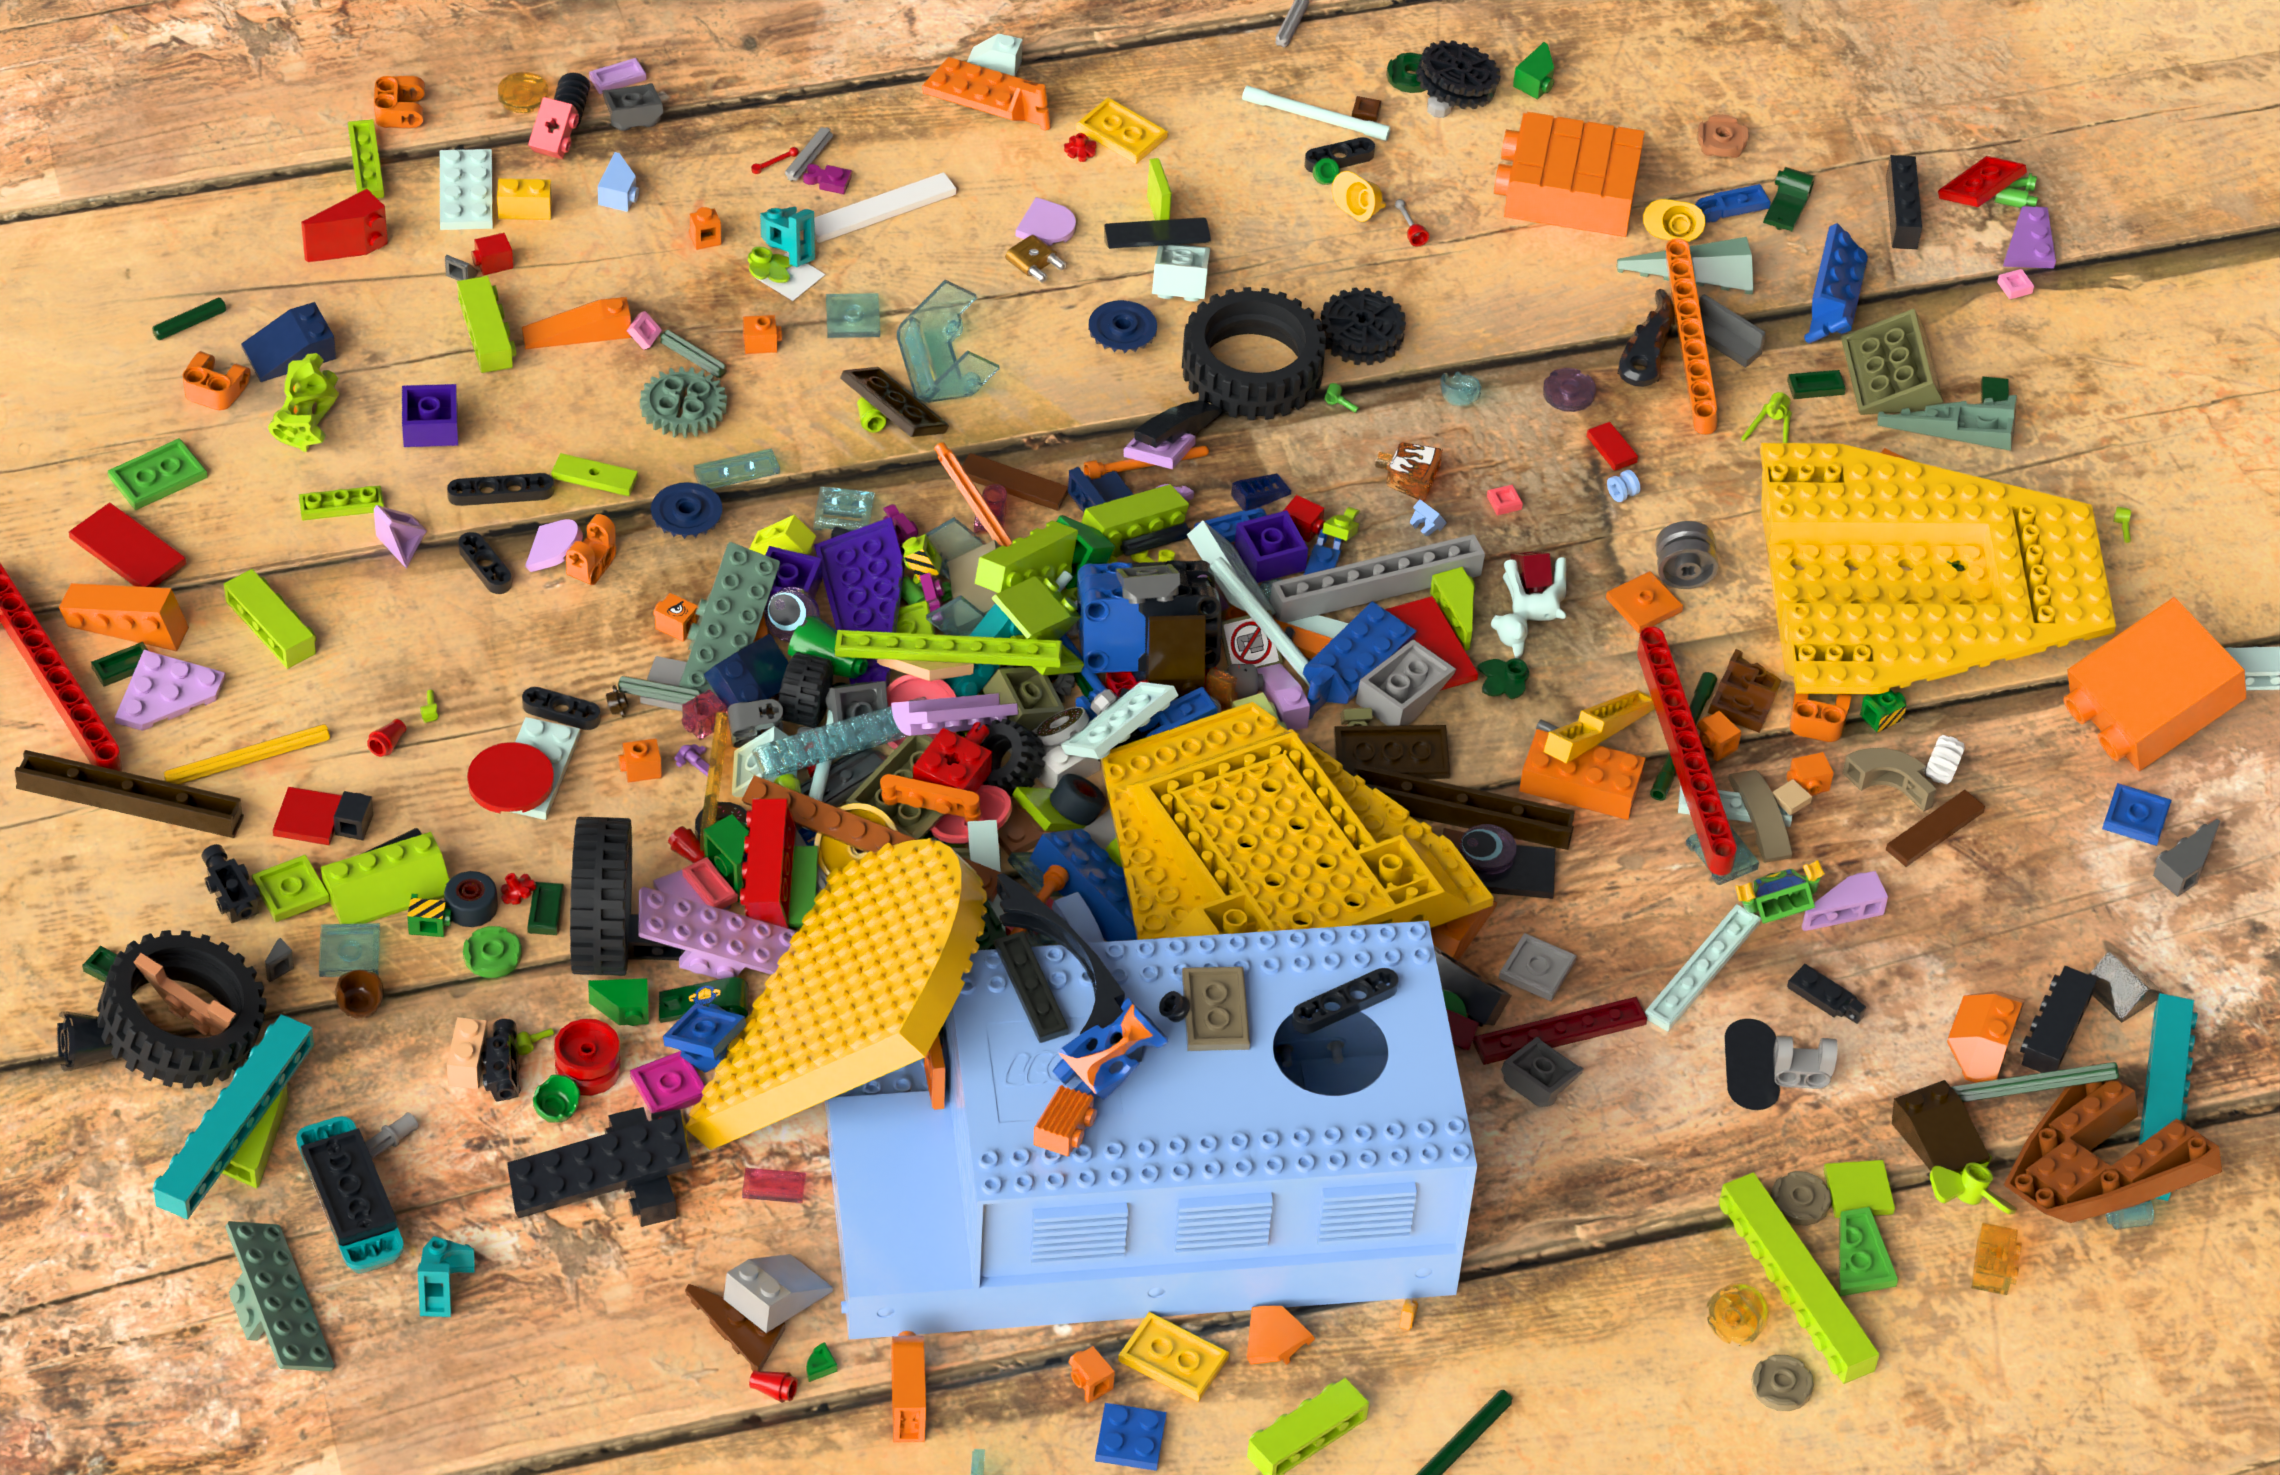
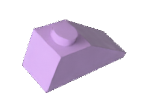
[1257,664,1310,731]
[1802,871,1888,931]

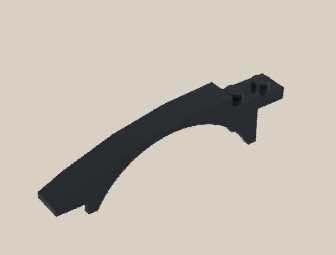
[997,873,1145,1062]

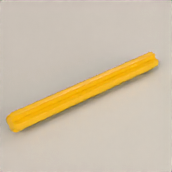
[164,724,330,784]

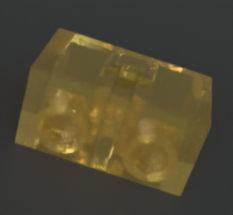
[1971,1223,2022,1295]

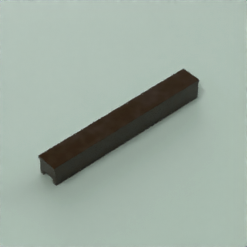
[14,750,244,838]
[1353,764,1575,850]

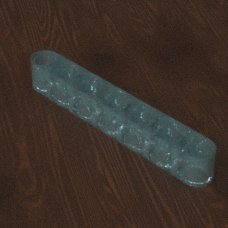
[752,697,927,779]

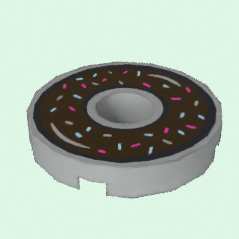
[1034,707,1089,746]

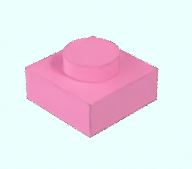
[1997,269,2034,299]
[627,311,662,350]

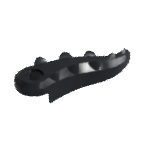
[1617,289,1675,387]

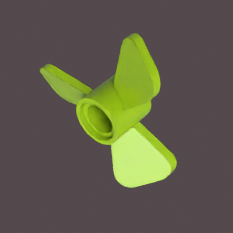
[1930,1154,2017,1215]

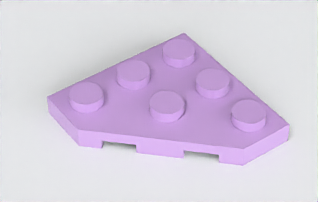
[115,650,225,731]

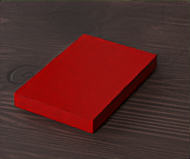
[1938,156,2027,207]

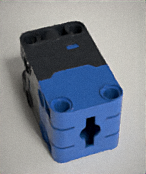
[1077,560,1222,673]

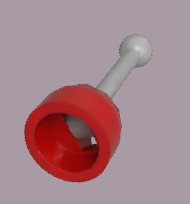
[1395,199,1429,247]

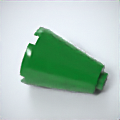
[788,615,868,679]

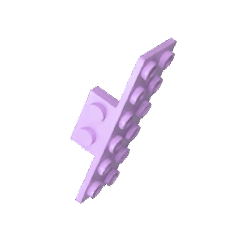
[638,887,798,979]

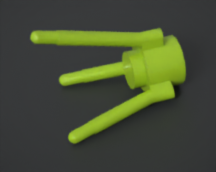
[1741,392,1792,443]

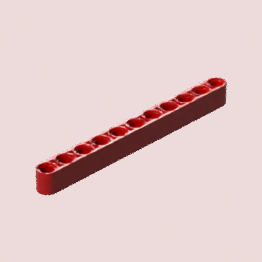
[0,563,122,771]
[1637,626,1737,876]

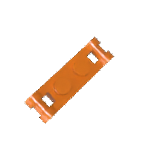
[880,774,981,822]

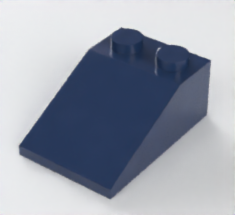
[241,302,336,382]
[703,634,789,712]

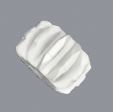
[1925,735,1965,784]

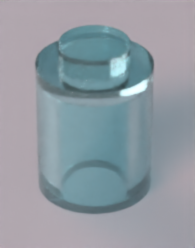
[2106,1200,2154,1230]

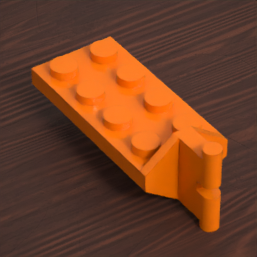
[922,57,1051,130]

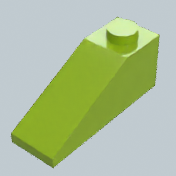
[1430,567,1475,651]

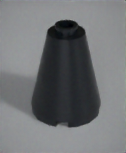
[57,1011,115,1071]

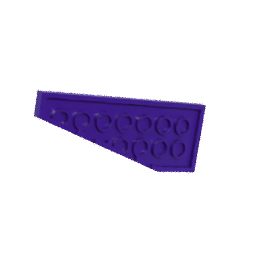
[814,517,905,688]

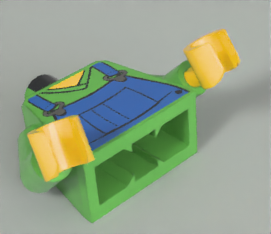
[1735,860,1825,924]

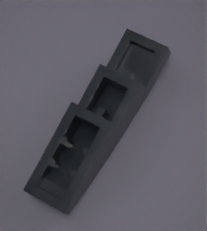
[1134,400,1222,448]

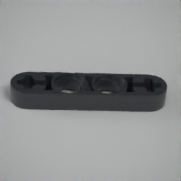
[447,473,554,506]
[1292,968,1398,1034]

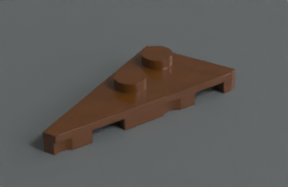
[685,1284,785,1371]

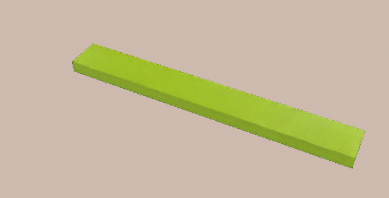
[835,630,1062,668]

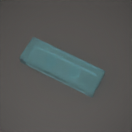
[694,448,780,489]

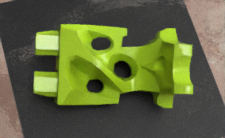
[268,353,339,452]

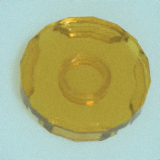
[498,72,549,113]

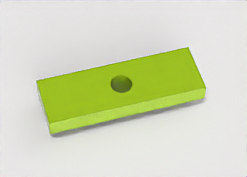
[551,453,638,496]
[299,485,384,521]

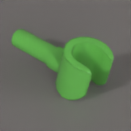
[1325,383,1359,413]

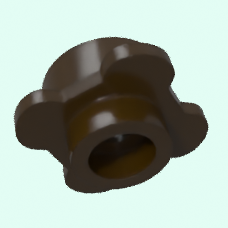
[606,685,628,718]

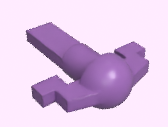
[674,744,717,779]

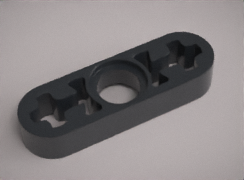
[1304,137,1375,173]
[459,532,512,594]
[522,687,601,730]

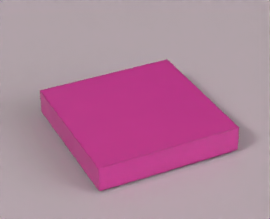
[630,1051,705,1113]

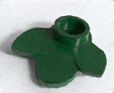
[1477,658,1529,699]

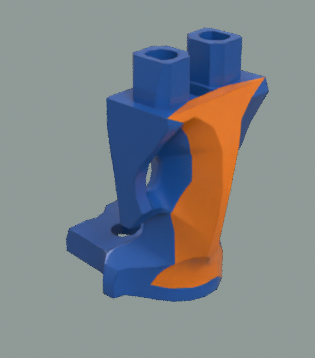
[1052,998,1169,1100]

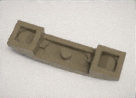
[1728,770,1792,863]

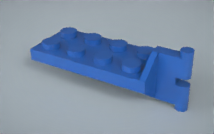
[1804,223,1868,344]
[1302,601,1416,720]

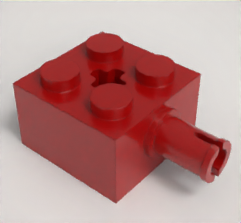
[913,722,992,793]

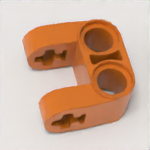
[374,76,425,128]
[183,351,251,411]
[566,514,616,585]
[1790,690,1852,742]

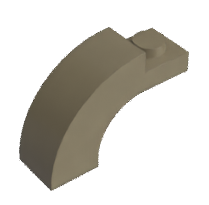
[1843,748,1936,812]

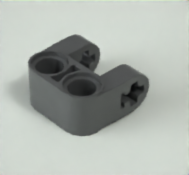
[727,699,783,748]

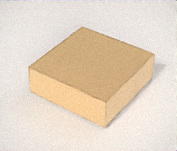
[1772,779,1812,816]

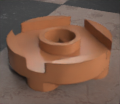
[1697,114,1749,158]

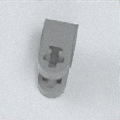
[1773,1036,1837,1089]

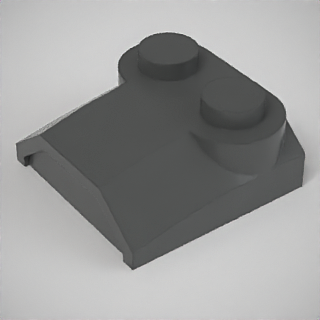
[602,83,663,131]
[1116,564,1180,604]
[826,681,891,745]
[1501,1037,1584,1107]

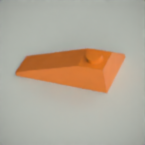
[522,297,631,349]

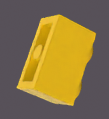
[497,178,552,220]

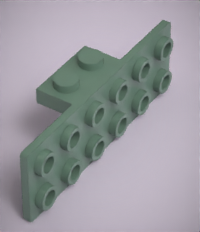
[679,542,780,708]
[225,1221,335,1372]

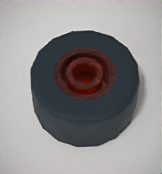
[1050,774,1106,826]
[444,871,498,927]

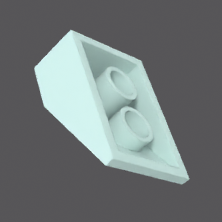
[1152,244,1210,301]

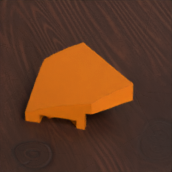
[1247,1306,1315,1365]

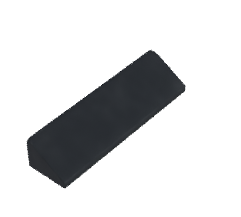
[1104,217,1211,249]

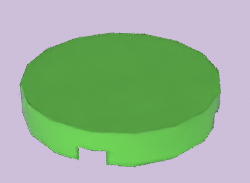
[463,926,522,978]

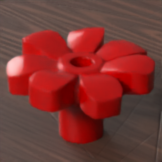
[1064,133,1096,162]
[500,873,537,905]

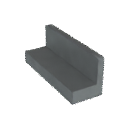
[1699,294,1765,368]

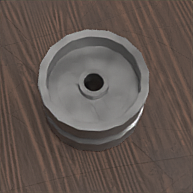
[1655,521,1718,589]

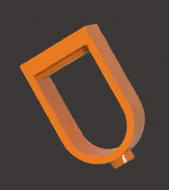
[891,1331,926,1443]

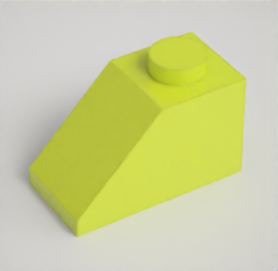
[749,515,816,555]

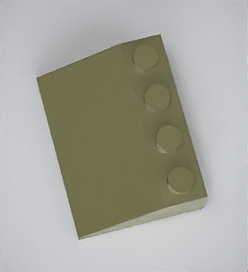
[1841,308,1943,415]
[846,734,945,840]

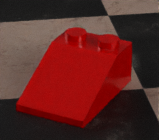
[301,189,388,262]

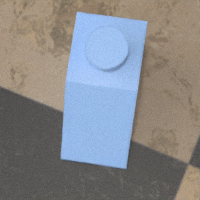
[598,152,639,212]

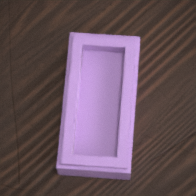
[589,58,646,94]

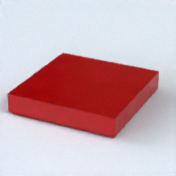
[273,787,342,845]

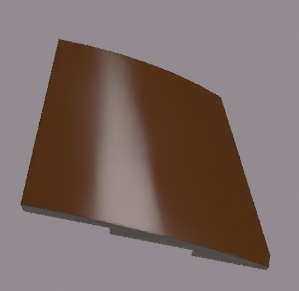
[1708,649,1782,733]

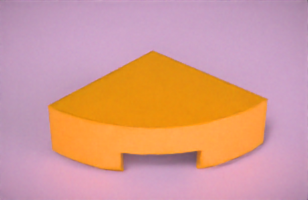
[1399,1298,1418,1330]

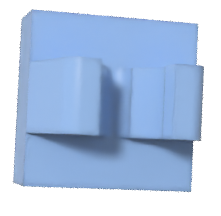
[1410,500,1447,536]

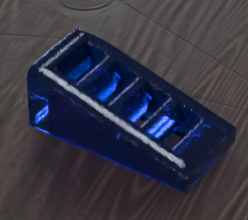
[1231,473,1291,511]

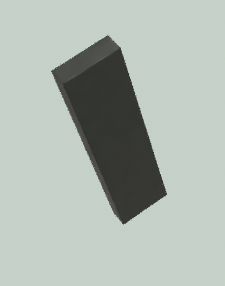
[995,931,1069,1043]

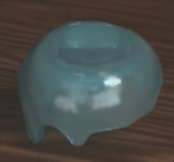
[1440,372,1482,406]

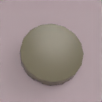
[1771,1171,1831,1226]
[1751,1354,1814,1411]

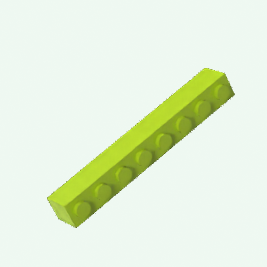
[1719,1172,1879,1384]

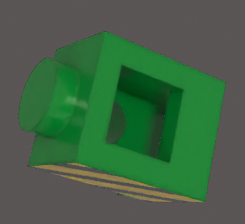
[1860,688,1907,733]
[407,894,452,937]

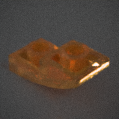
[1205,668,1238,712]

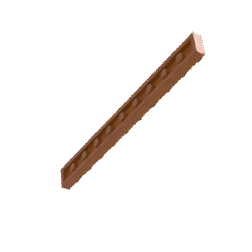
[742,775,1001,902]

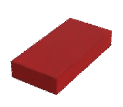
[1586,422,1638,471]

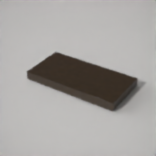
[840,367,949,437]
[1334,725,1450,779]

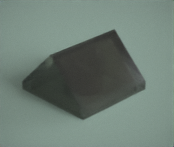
[2089,951,2164,1023]

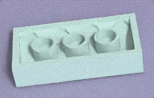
[1187,521,1276,615]

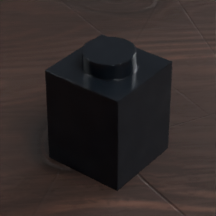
[334,791,373,840]

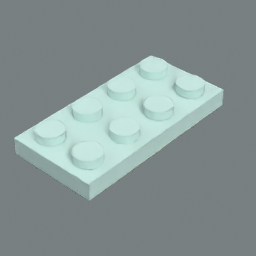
[440,149,493,230]
[1061,682,1178,759]
[512,717,580,820]

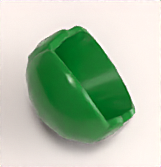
[533,1075,580,1123]

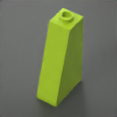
[222,1084,288,1188]

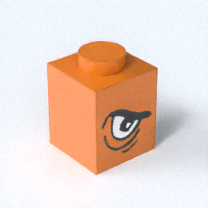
[653,593,698,642]

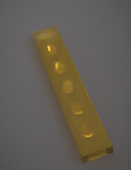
[700,712,728,851]

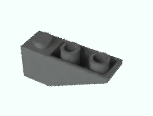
[2153,819,2220,897]

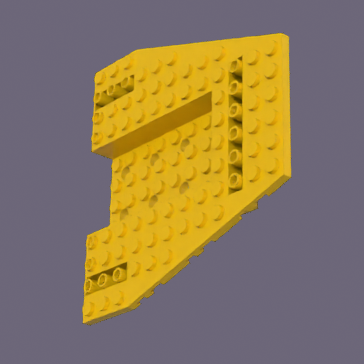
[1760,443,2116,694]
[1101,702,1494,940]

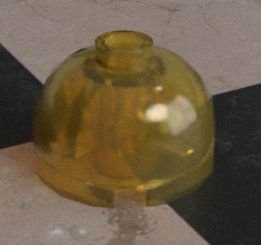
[1707,1283,1769,1346]

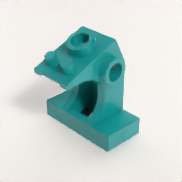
[760,207,815,267]
[418,1236,475,1317]

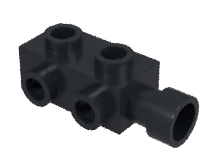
[201,844,261,923]
[482,1019,521,1102]

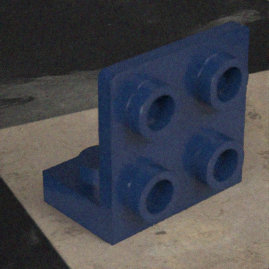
[1068,467,1134,513]

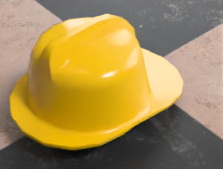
[1332,171,1386,222]
[1643,199,1705,242]

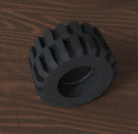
[779,652,833,728]
[980,719,1046,797]

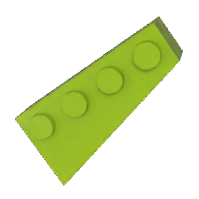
[1081,484,1189,558]
[975,520,1078,593]

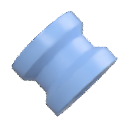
[1607,470,1640,502]

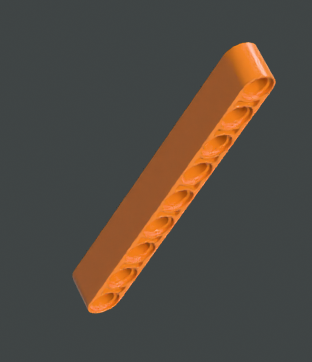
[1666,238,1717,435]

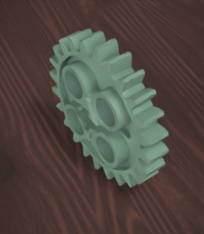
[640,367,727,438]

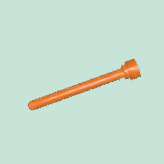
[1083,446,1209,480]
[1009,865,1069,935]

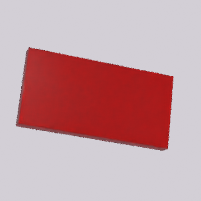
[69,502,186,587]
[1385,596,1478,691]

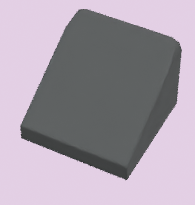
[445,255,478,281]
[265,938,294,982]

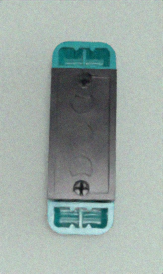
[296,1116,404,1274]

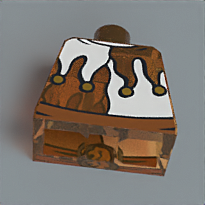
[1375,442,1443,502]

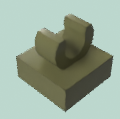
[1340,708,1372,726]

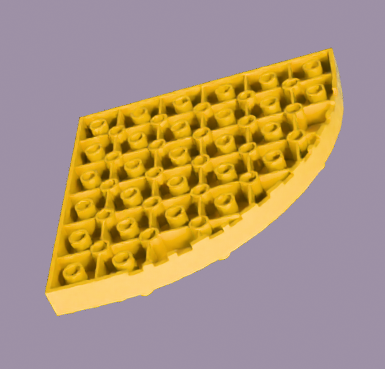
[685,838,987,1150]

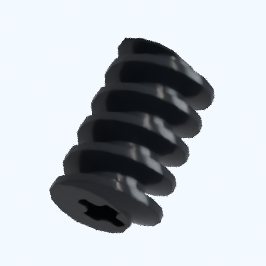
[554,72,591,127]

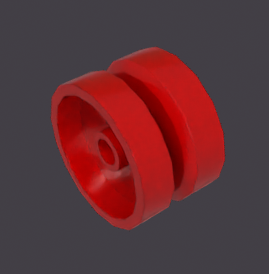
[554,1019,621,1096]

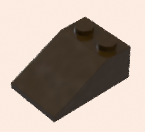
[1145,615,1206,698]
[1892,1080,1990,1173]

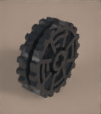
[1416,40,1501,109]
[1320,287,1406,365]

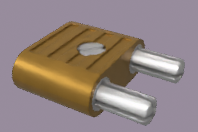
[1005,235,1066,283]

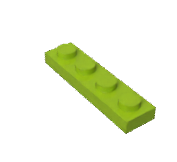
[348,119,384,198]

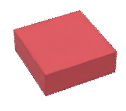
[1487,484,1523,516]

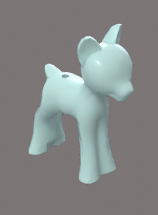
[1491,557,1566,659]

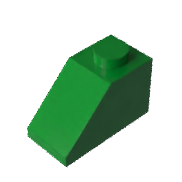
[1513,42,1554,100]
[588,978,649,1026]

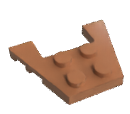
[134,953,236,1035]

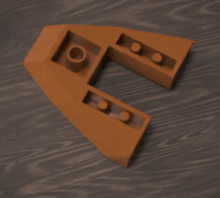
[2004,1063,2222,1223]

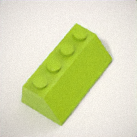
[321,832,449,931]

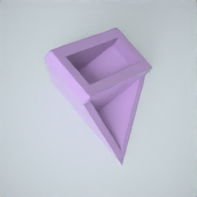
[374,505,427,569]

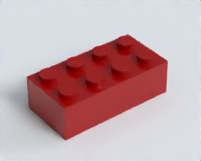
[740,799,796,929]

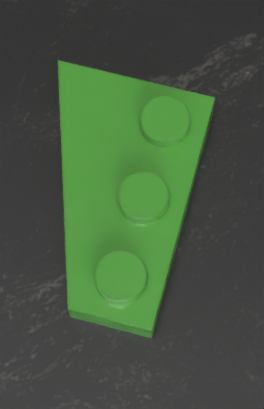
[1839,1207,1898,1296]

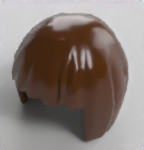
[335,970,384,1019]

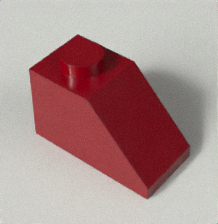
[1510,551,1553,593]

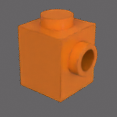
[743,315,782,354]
[618,738,662,783]
[1787,752,1834,796]

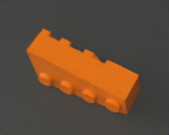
[59,583,189,651]

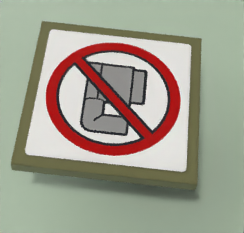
[1222,610,1283,668]

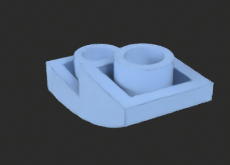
[1052,892,1104,943]

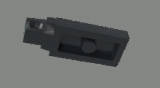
[1787,964,1866,1024]

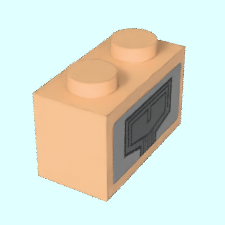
[447,1017,488,1089]

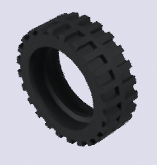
[1182,287,1326,420]
[570,817,633,976]
[97,930,267,1088]

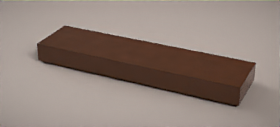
[962,453,1068,511]
[1886,790,1985,867]

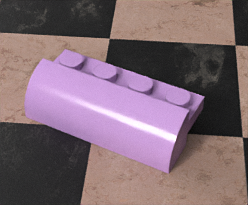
[891,693,1018,736]

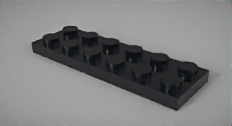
[507,1112,693,1218]

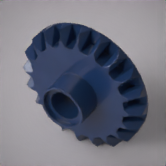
[1088,300,1157,353]
[651,482,722,539]

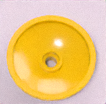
[814,803,898,877]

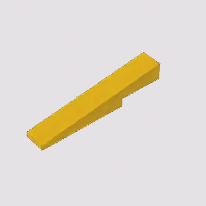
[1543,690,1655,763]

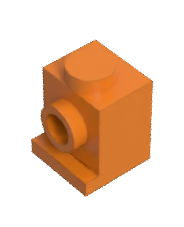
[689,207,721,250]
[1697,711,1742,761]
[1069,1346,1115,1403]

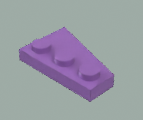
[2003,206,2056,268]

